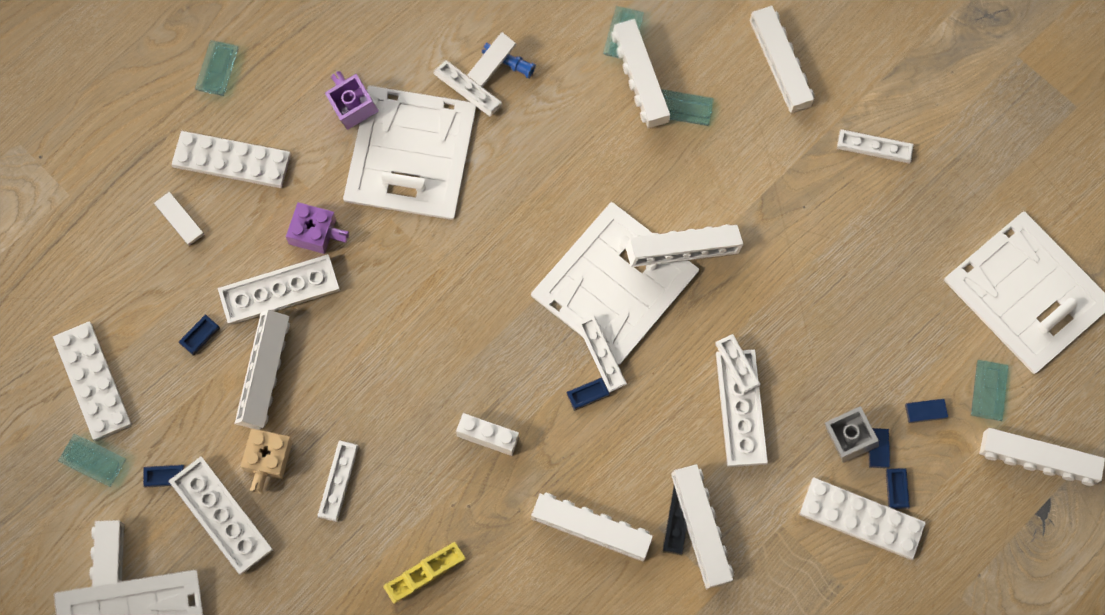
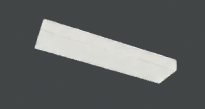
[434,60,502,116]
[837,130,914,163]
[577,315,627,393]
[318,440,359,522]

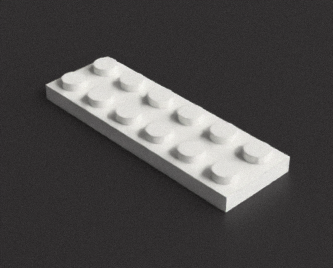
[171,131,291,188]
[218,254,340,325]
[53,321,132,441]
[716,349,768,467]
[169,457,273,576]
[799,477,926,560]

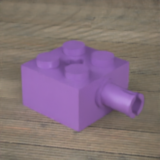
[325,71,379,130]
[286,202,349,254]

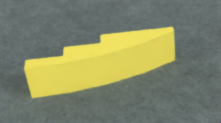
[384,542,466,604]

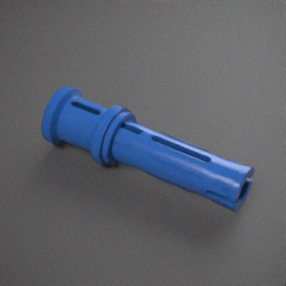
[482,43,536,79]

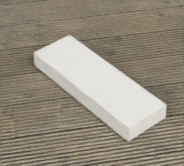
[468,32,517,87]
[154,192,204,246]
[715,334,761,394]

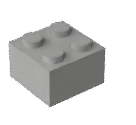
[825,406,879,463]

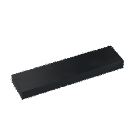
[662,485,687,556]

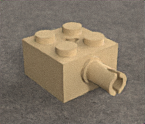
[240,428,293,494]

